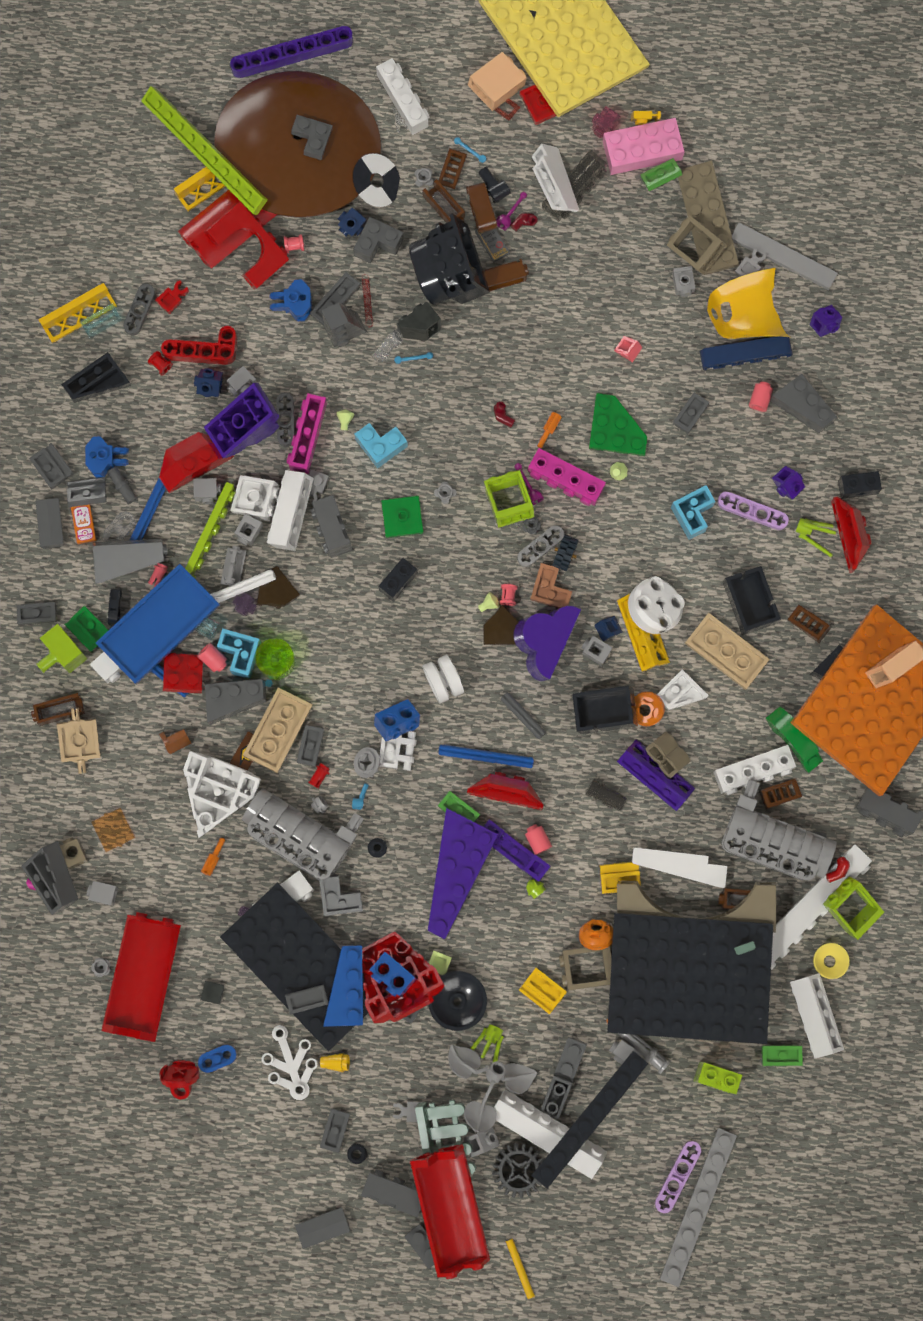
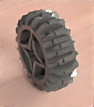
[492,1143,544,1198]

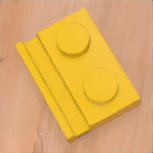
[631,111,661,125]
[599,862,641,894]
[519,968,567,1015]

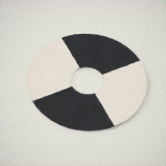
[353,154,400,207]

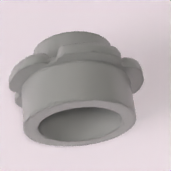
[311,795,329,813]
[91,958,111,977]

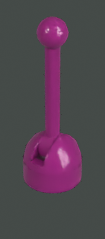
[496,192,527,231]
[514,463,544,505]

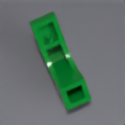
[765,707,823,773]

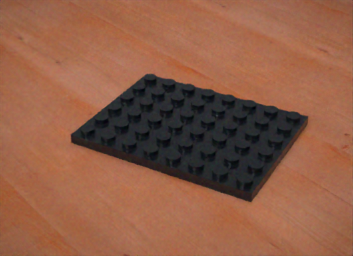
[607,913,773,1044]

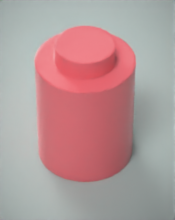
[749,382,773,412]
[197,643,227,672]
[525,824,553,855]

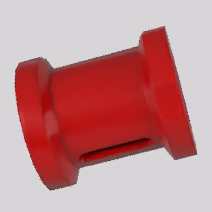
[148,351,173,376]

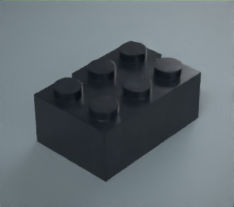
[723,566,781,635]
[572,685,638,734]

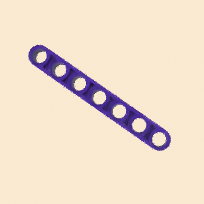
[230,26,353,78]

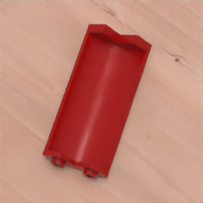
[178,190,277,269]
[101,912,181,1042]
[410,1144,490,1279]

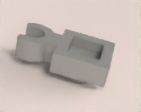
[735,248,766,277]
[309,470,329,501]
[393,1101,427,1122]

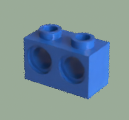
[374,699,420,742]
[370,952,416,997]

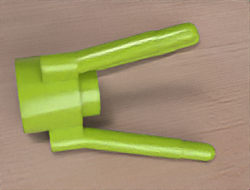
[795,518,836,557]
[470,1024,504,1063]

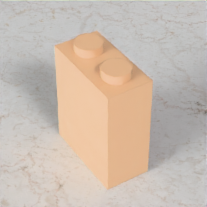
[468,52,527,111]
[865,641,923,688]

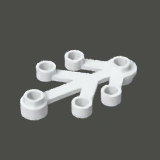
[262,1025,318,1100]

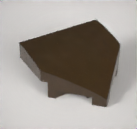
[256,566,300,609]
[483,605,519,645]

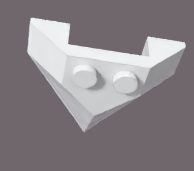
[183,751,261,838]

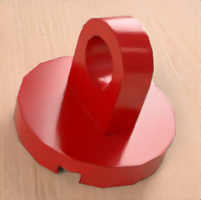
[159,1060,200,1100]

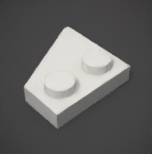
[657,670,709,710]

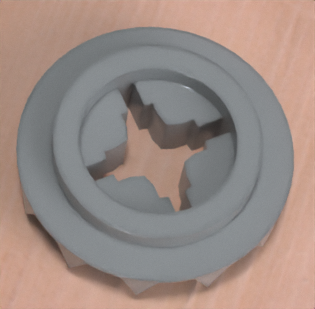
[354,747,381,778]

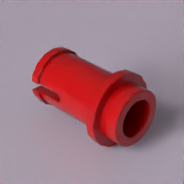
[308,763,330,789]

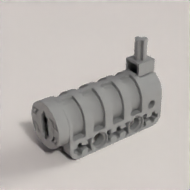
[721,780,837,881]
[242,788,364,881]

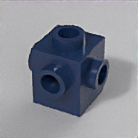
[338,207,366,237]
[194,368,223,397]

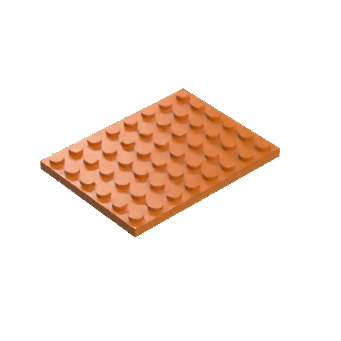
[791,604,923,796]

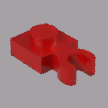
[155,280,189,314]

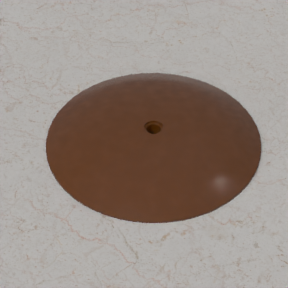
[214,71,381,217]

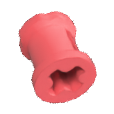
[284,234,305,253]
[499,584,518,606]

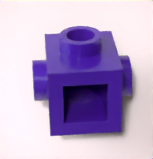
[810,305,842,337]
[772,466,805,500]

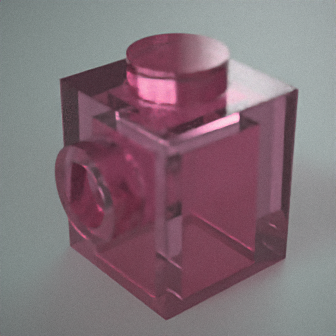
[592,106,621,138]

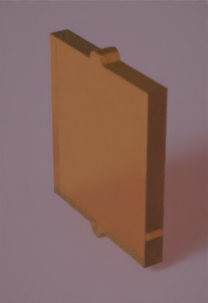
[91,808,135,852]

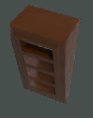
[438,148,467,190]
[787,605,831,644]
[759,779,802,809]

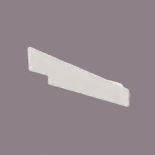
[532,144,579,212]
[632,848,727,888]

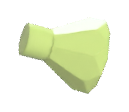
[337,409,354,430]
[610,462,628,480]
[478,592,500,612]

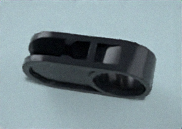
[108,588,122,626]

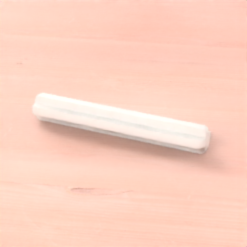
[210,570,276,603]

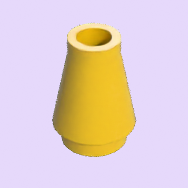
[320,1053,350,1073]

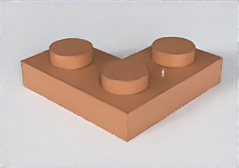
[530,563,572,609]

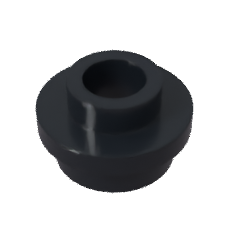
[368,838,387,858]
[347,1144,367,1164]

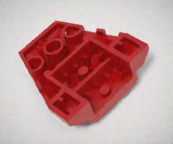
[362,931,445,1024]

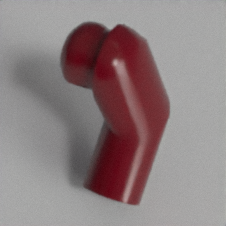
[510,213,538,232]
[494,401,515,428]

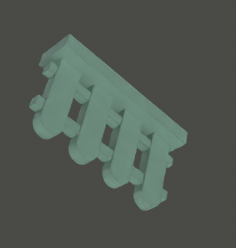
[415,1099,476,1175]

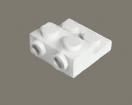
[230,475,281,521]

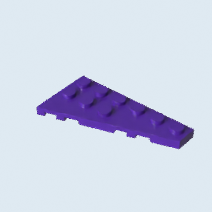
[428,808,498,939]

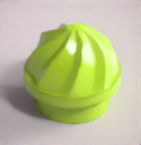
[526,879,546,899]

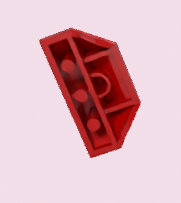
[159,432,234,493]
[831,497,871,573]
[467,772,544,810]

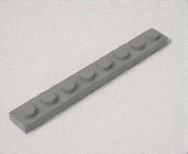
[660,1128,737,1287]

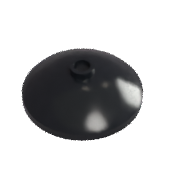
[428,971,487,1031]

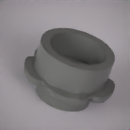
[522,516,541,534]

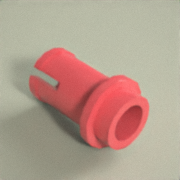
[148,563,168,586]

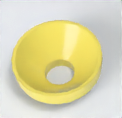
[813,943,850,979]

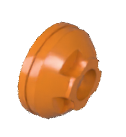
[632,691,665,726]
[579,919,613,950]

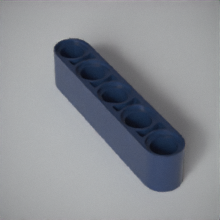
[699,336,793,371]

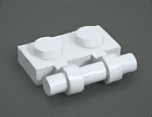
[379,731,417,771]

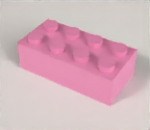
[603,118,684,175]

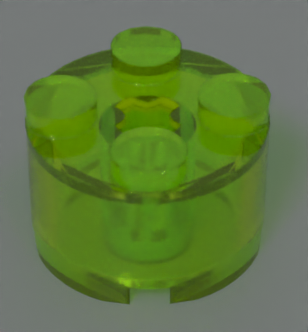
[256,638,295,680]

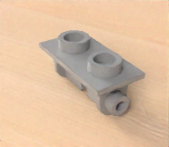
[220,546,246,586]

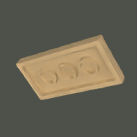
[685,613,770,690]
[243,688,313,774]

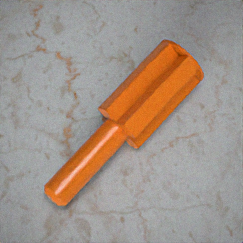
[537,412,562,448]
[201,837,225,876]

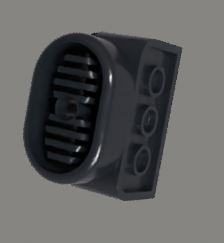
[409,213,490,305]

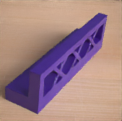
[617,739,695,811]

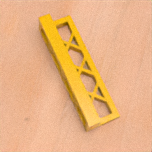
[174,167,226,212]
[38,283,117,343]
[617,594,670,672]

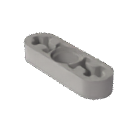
[517,526,564,567]

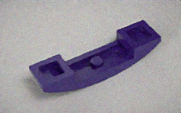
[483,819,551,882]

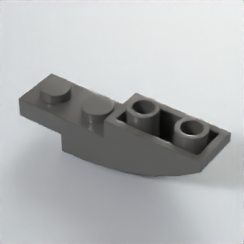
[540,1036,587,1120]

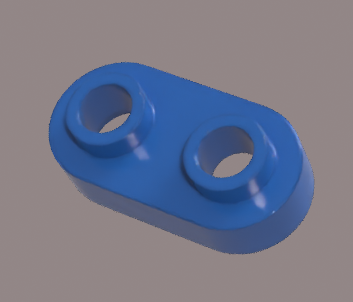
[198,1045,237,1073]

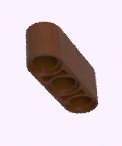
[466,182,497,233]

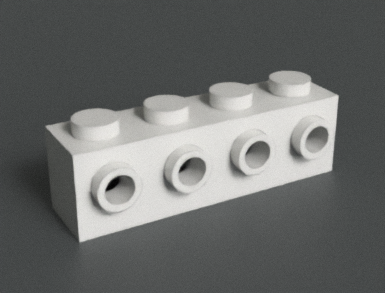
[376,58,430,135]
[267,470,314,551]
[713,745,796,796]
[790,973,844,1058]

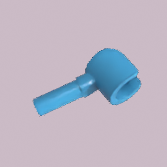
[352,783,369,810]

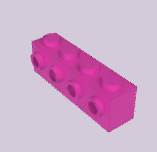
[287,393,327,475]
[528,448,606,506]

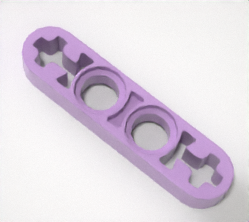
[717,492,789,530]
[655,1141,701,1213]

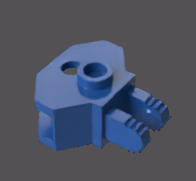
[270,279,312,322]
[85,436,129,478]

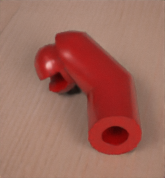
[826,857,850,883]

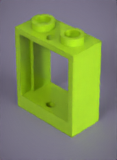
[484,470,534,528]
[823,876,884,940]
[693,1062,742,1095]

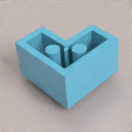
[354,423,408,469]
[671,485,715,540]
[217,628,261,679]

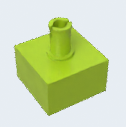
[36,624,87,673]

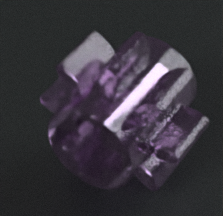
[232,593,257,616]

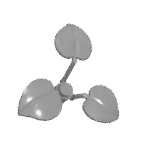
[448,1044,537,1133]

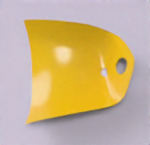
[707,268,791,339]

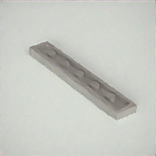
[732,223,838,290]

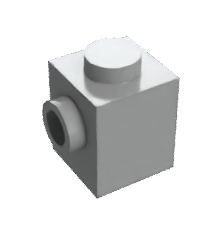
[193,478,222,504]
[464,1127,500,1158]

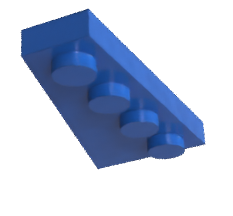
[323,945,363,1026]

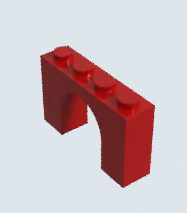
[204,202,289,289]

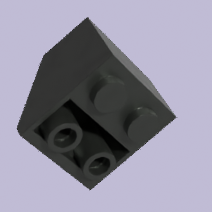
[397,302,441,341]

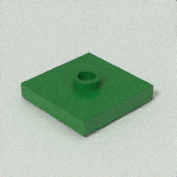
[381,496,423,538]

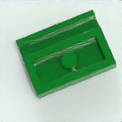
[64,606,109,653]

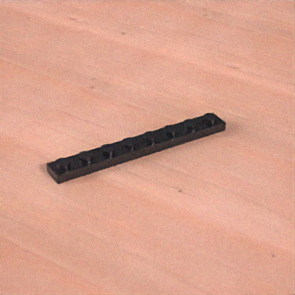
[531,1051,648,1189]

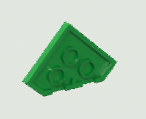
[589,393,647,456]

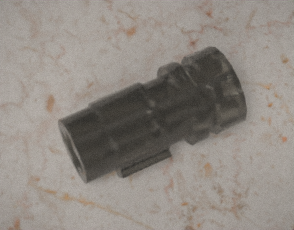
[585,778,627,811]

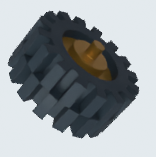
[552,534,579,571]

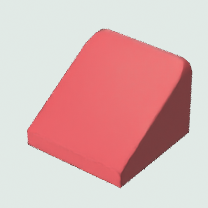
[614,336,642,362]

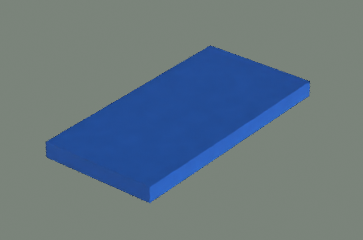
[96,564,220,685]

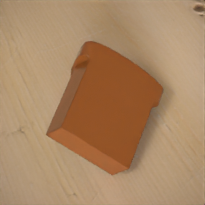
[159,729,192,754]

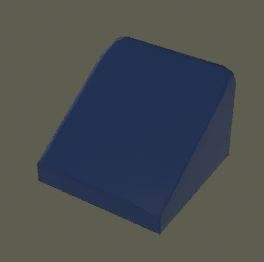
[594,616,623,642]

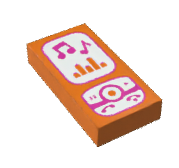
[71,505,97,544]

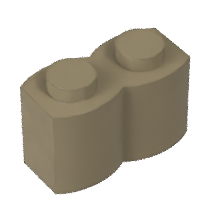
[646,732,691,778]

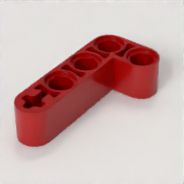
[161,326,237,365]

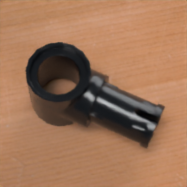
[479,167,511,204]

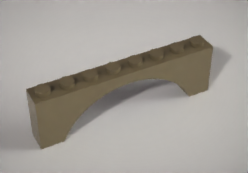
[617,881,776,933]

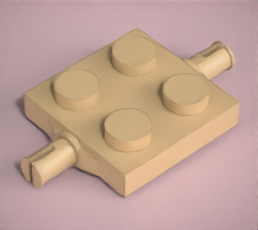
[57,708,100,774]

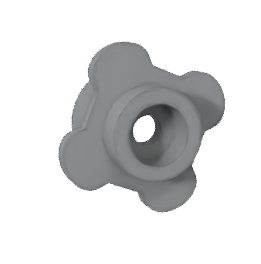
[414,168,433,187]
[434,482,456,504]

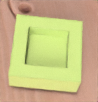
[429,951,452,975]

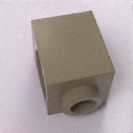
[60,837,88,869]

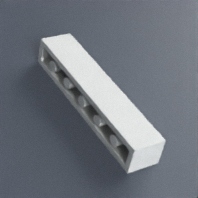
[494,1089,607,1179]

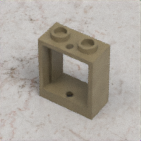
[667,216,728,275]
[559,946,612,991]

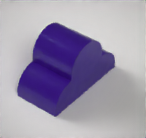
[204,383,279,458]
[514,606,581,681]

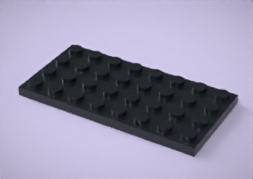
[220,882,368,1052]

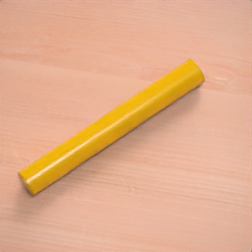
[505,1239,535,1299]

